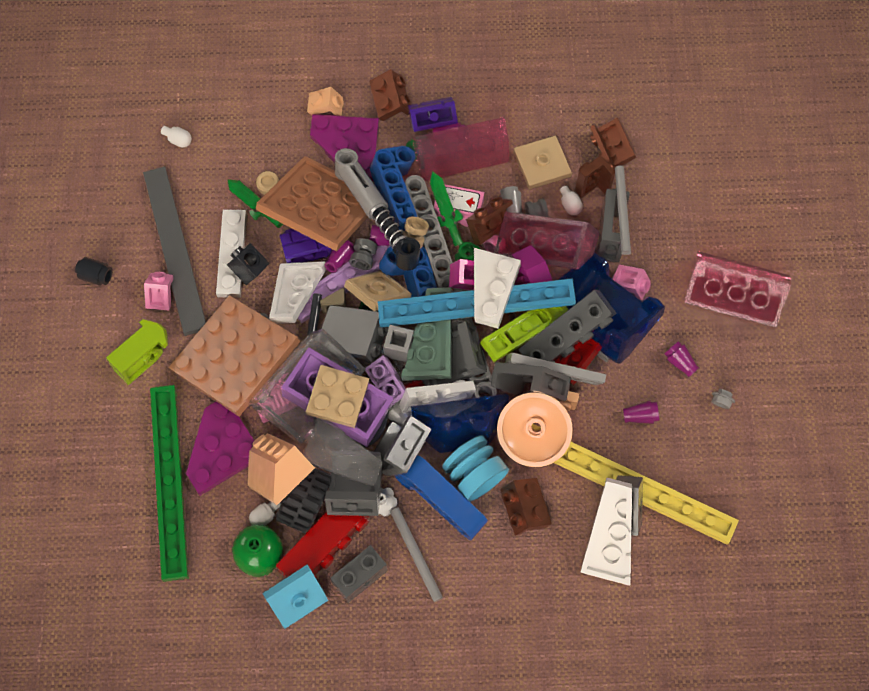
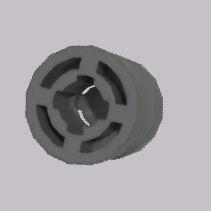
[349,238,378,270]

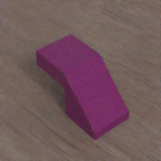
[511,245,553,284]

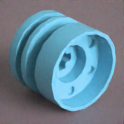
[442,436,509,502]

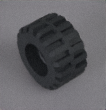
[276,468,332,533]

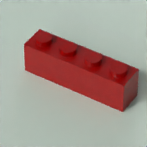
[276,512,369,579]

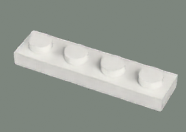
[216,210,247,298]

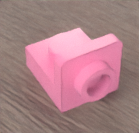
[610,265,651,300]
[144,272,173,311]

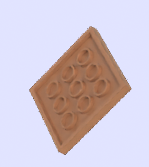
[256,156,368,251]
[168,295,301,417]

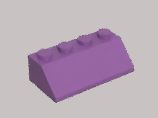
[281,347,394,447]

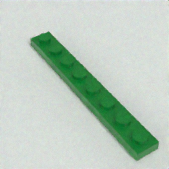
[150,385,189,582]

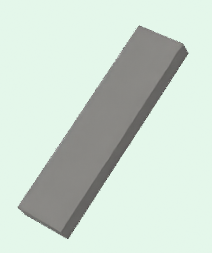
[505,353,606,385]

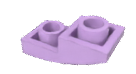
[364,355,406,407]

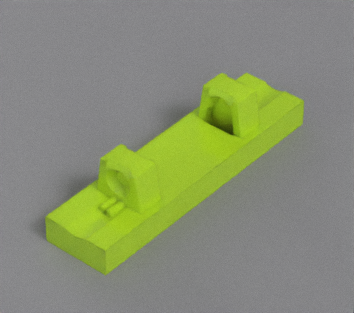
[480,306,569,362]

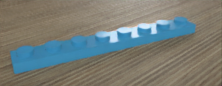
[378,279,576,327]

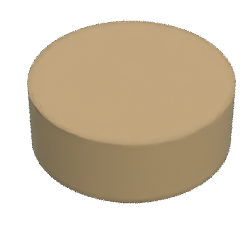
[256,171,279,195]

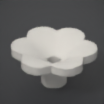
[379,488,397,517]

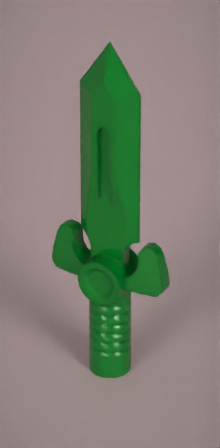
[430,171,463,246]
[228,179,283,228]

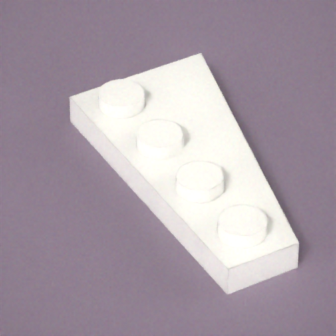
[581,478,632,585]

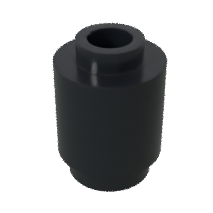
[75,257,113,286]

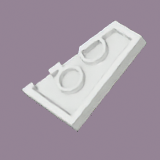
[474,248,521,329]
[269,262,326,324]
[399,380,476,413]

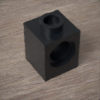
[227,243,270,285]

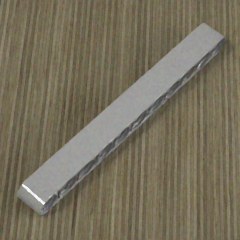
[405,175,496,410]

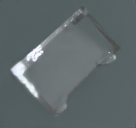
[248,329,366,444]

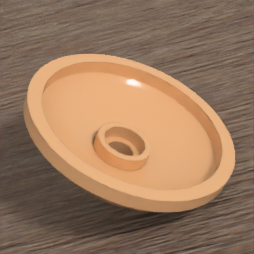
[497,392,573,467]

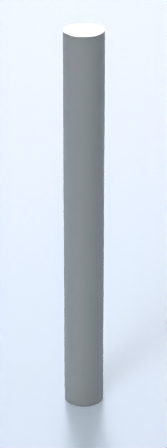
[615,166,631,255]
[390,507,443,602]

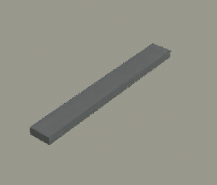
[143,167,206,336]

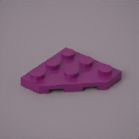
[310,114,379,182]
[186,402,254,496]

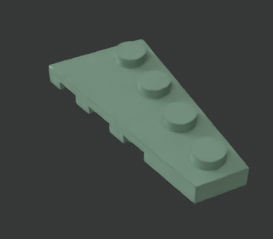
[401,287,452,381]

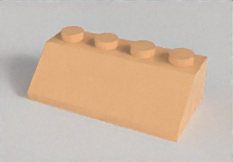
[248,433,315,505]

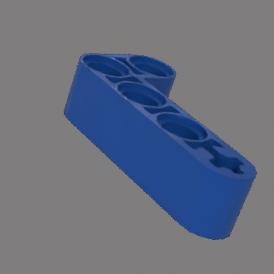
[369,146,417,232]
[379,246,437,325]
[394,455,488,540]

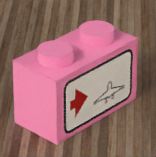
[434,185,485,227]

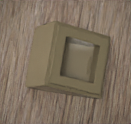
[320,288,346,314]

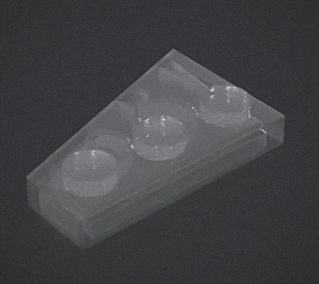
[304,418,383,488]

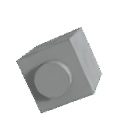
[383,325,414,362]

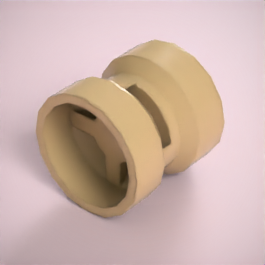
[403,217,429,248]

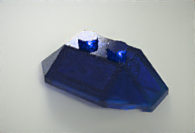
[411,394,509,453]

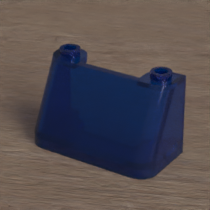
[558,252,665,364]

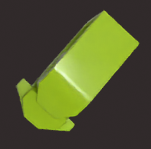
[106,319,168,385]

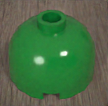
[232,524,284,577]

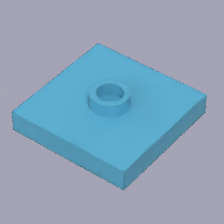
[262,565,328,629]

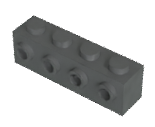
[518,290,617,362]

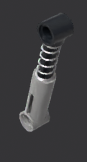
[335,148,420,271]

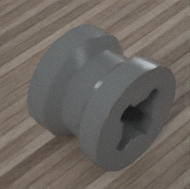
[525,198,549,224]

